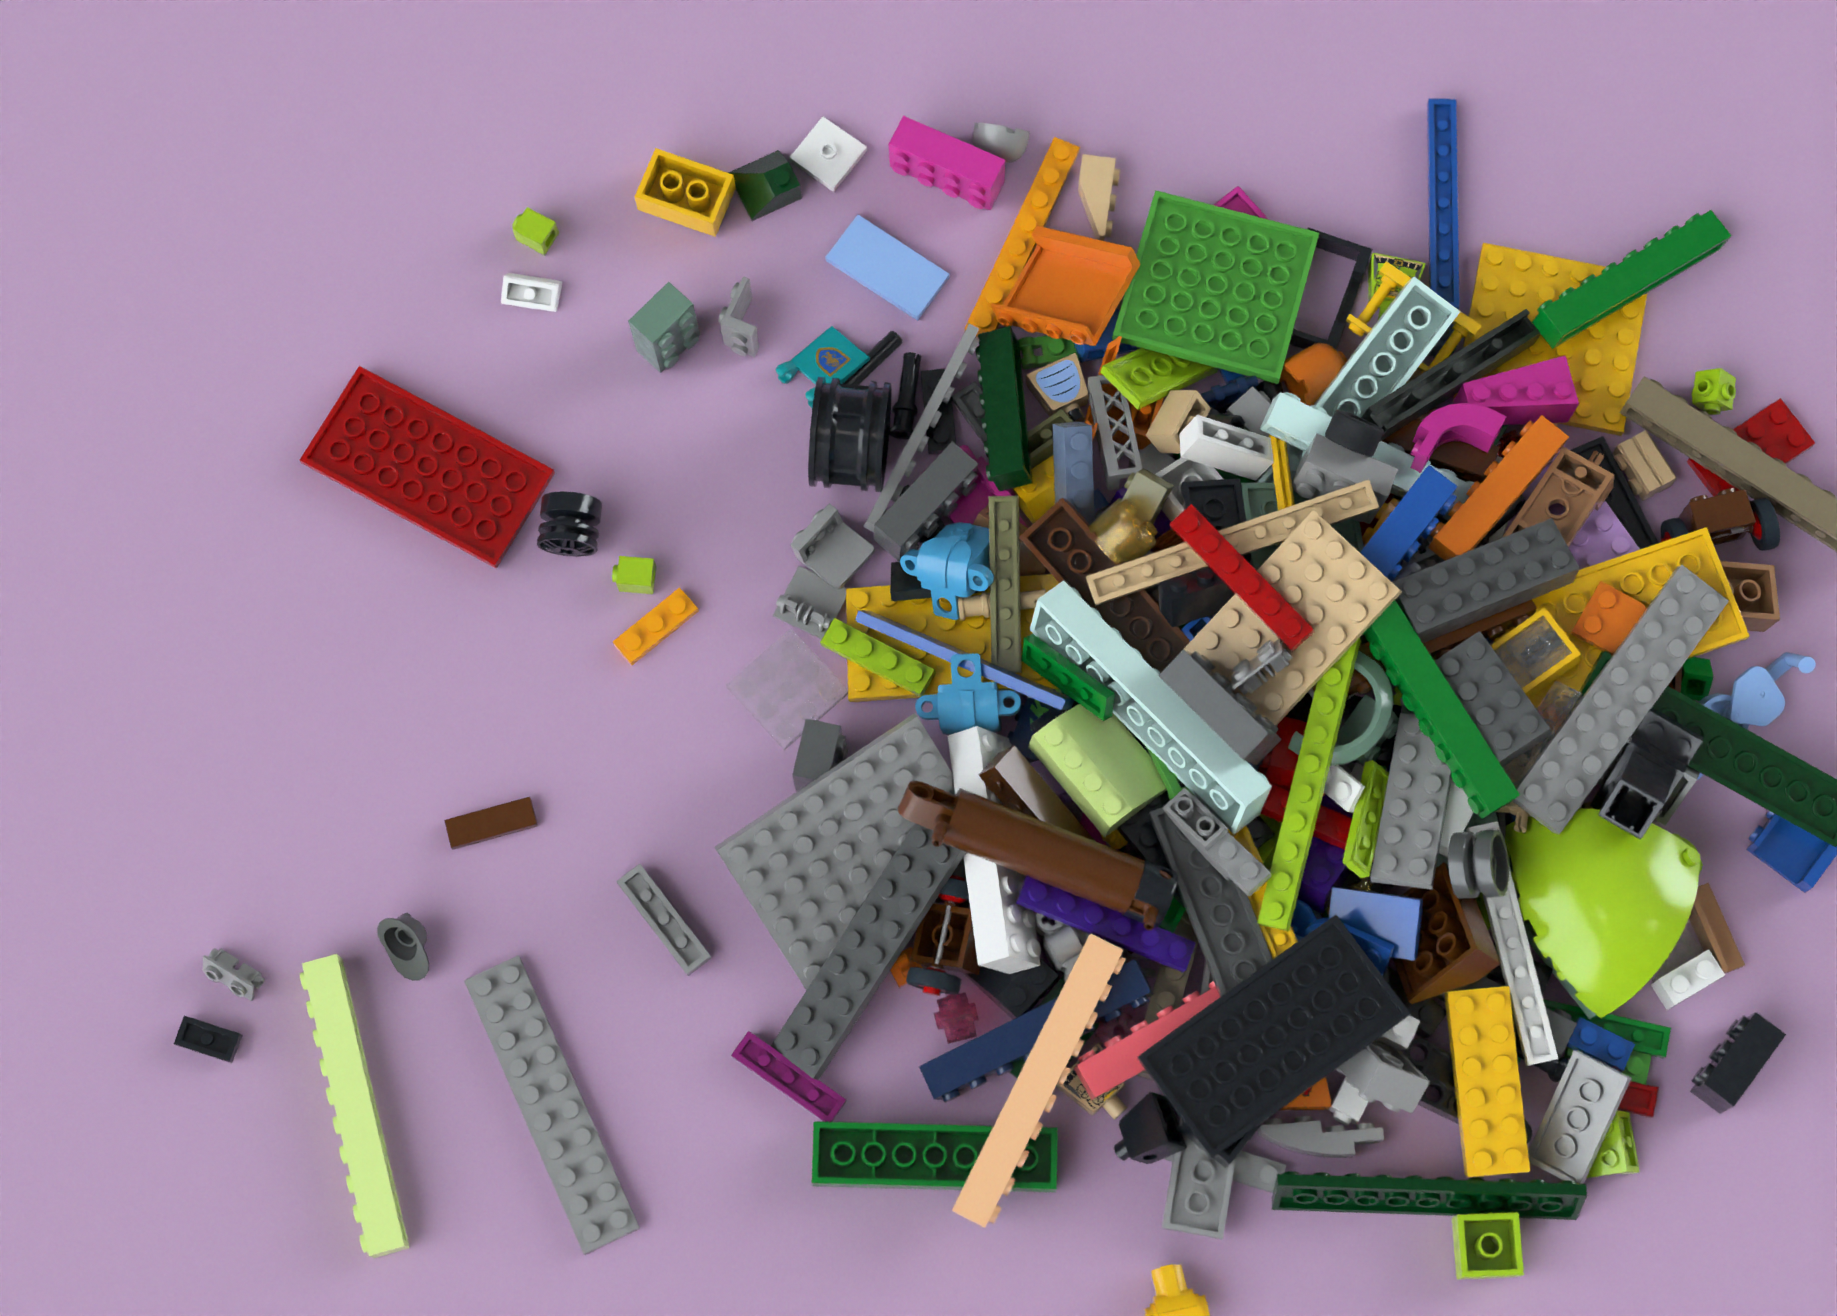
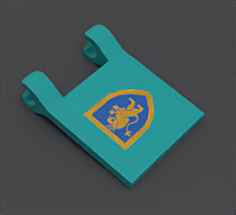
[776,326,870,408]

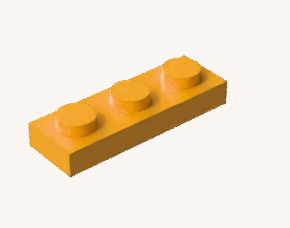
[613,587,699,665]

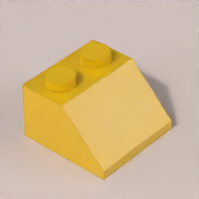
[1012,455,1055,524]

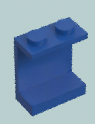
[1746,810,1837,893]

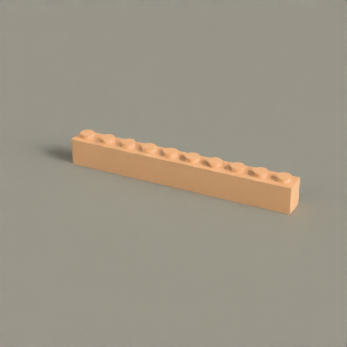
[952,933,1125,1228]

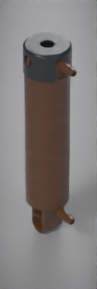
[898,781,1178,930]

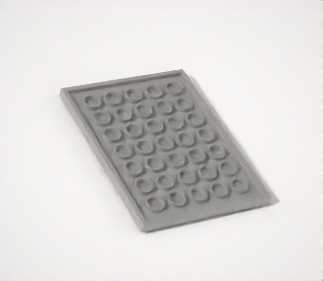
[714,714,967,990]

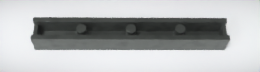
[1361,309,1541,441]

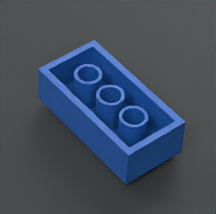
[1360,465,1458,582]

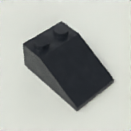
[963,958,1059,1020]

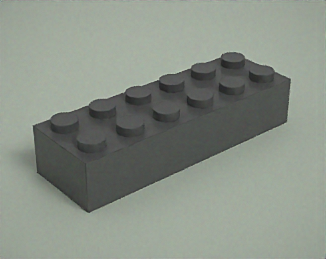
[1392,518,1580,643]

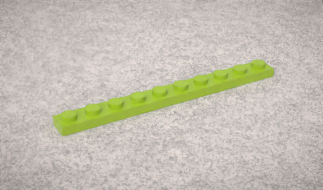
[1257,638,1361,932]

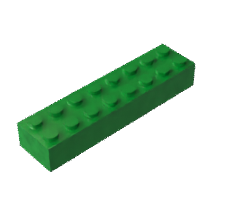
[812,1122,1058,1192]

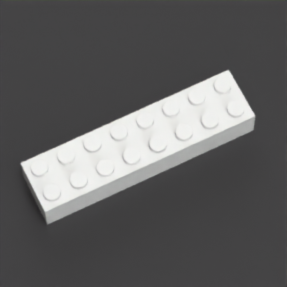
[947,726,1041,974]

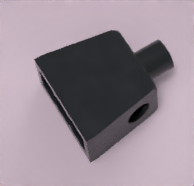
[1114,1092,1187,1164]

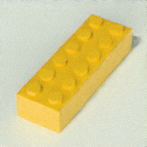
[1444,986,1530,1177]

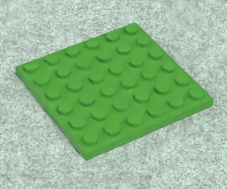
[1112,190,1319,384]

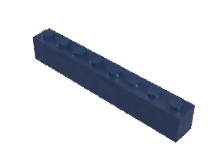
[919,959,1154,1103]

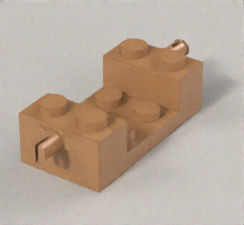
[1502,446,1614,547]

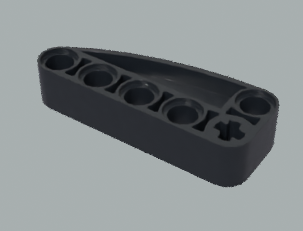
[1402,1038,1533,1144]

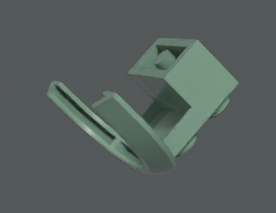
[1288,651,1399,767]

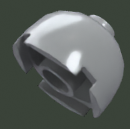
[973,122,1030,163]

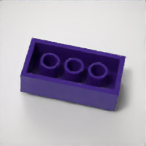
[1297,794,1353,914]

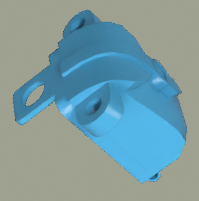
[900,522,994,620]
[915,653,1021,735]

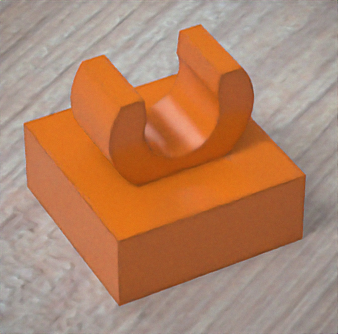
[890,947,923,988]

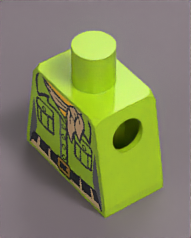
[1368,252,1425,320]

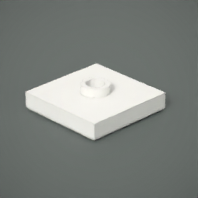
[789,117,867,192]

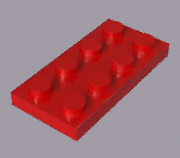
[1687,398,1815,497]

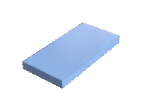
[825,215,950,321]

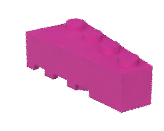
[1453,355,1579,425]

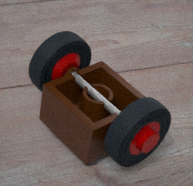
[1660,488,1780,551]
[906,875,981,996]

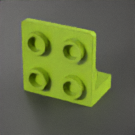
[1586,1111,1640,1179]

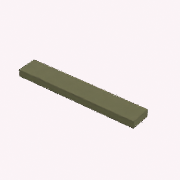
[988,496,1022,673]

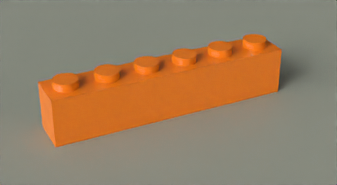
[1428,415,1569,561]

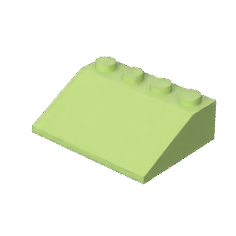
[1028,704,1167,838]

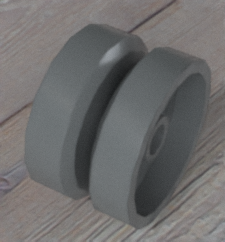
[1448,830,1509,899]

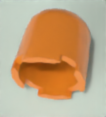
[1279,343,1348,406]

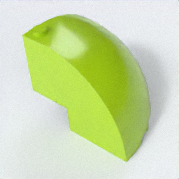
[1505,808,1700,1018]

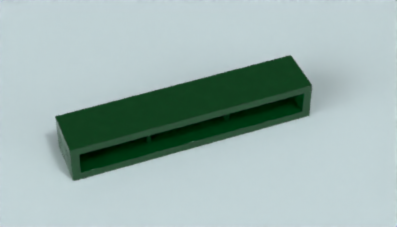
[975,326,1033,491]

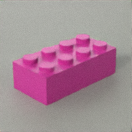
[889,116,1005,210]

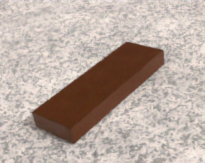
[444,796,538,850]

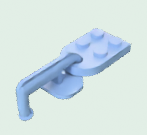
[1697,652,1816,780]

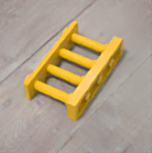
[1346,261,1482,375]

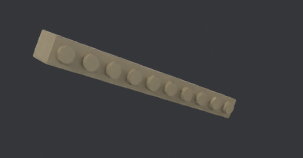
[1619,376,1837,552]

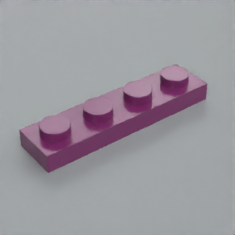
[731,1031,847,1122]

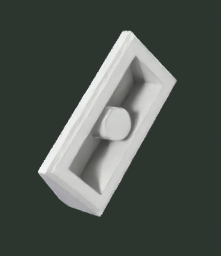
[501,273,562,312]

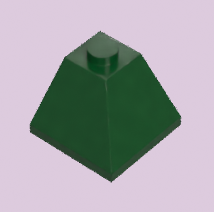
[729,150,802,221]

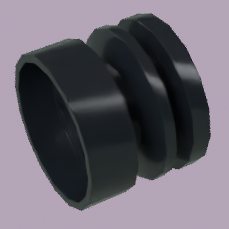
[537,491,602,557]

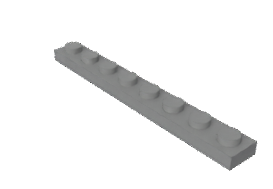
[864,324,980,532]

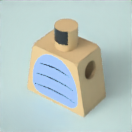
[1026,353,1089,422]

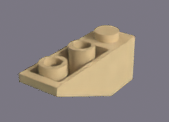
[1078,154,1120,241]

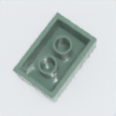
[628,282,700,373]

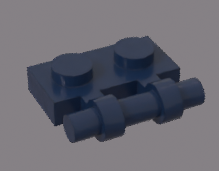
[1201,376,1259,414]

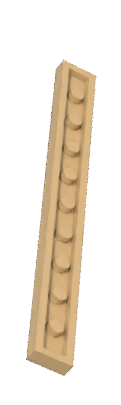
[1086,479,1379,606]

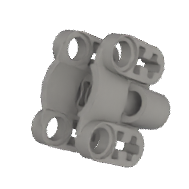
[1035,913,1118,982]

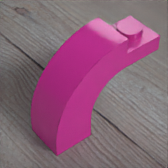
[1410,403,1507,473]

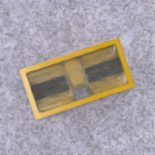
[1491,607,1581,698]

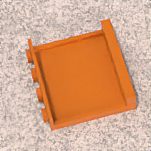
[991,225,1141,346]

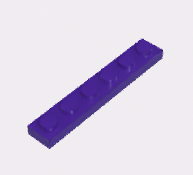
[1016,876,1196,973]

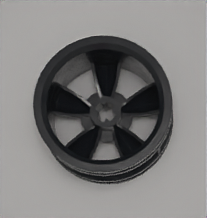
[808,377,892,492]

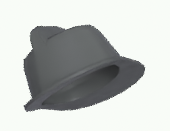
[377,913,429,981]

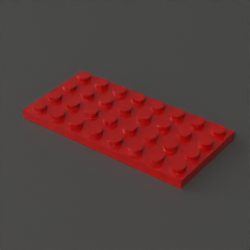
[300,366,555,569]

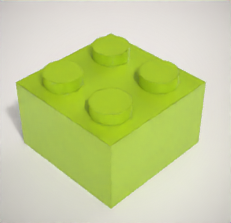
[1452,1212,1524,1280]

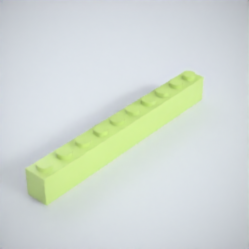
[300,954,410,1258]

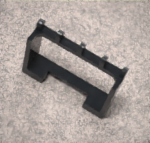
[1289,227,1373,350]

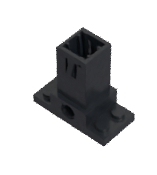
[1590,708,1704,840]

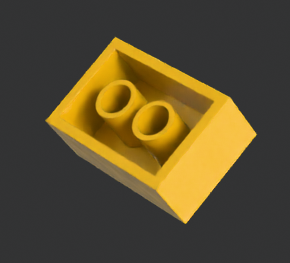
[635,148,736,237]

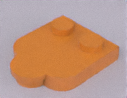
[1571,581,1647,655]

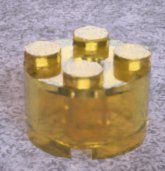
[1089,499,1158,564]

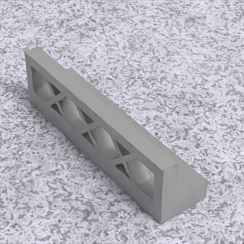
[1087,375,1143,490]

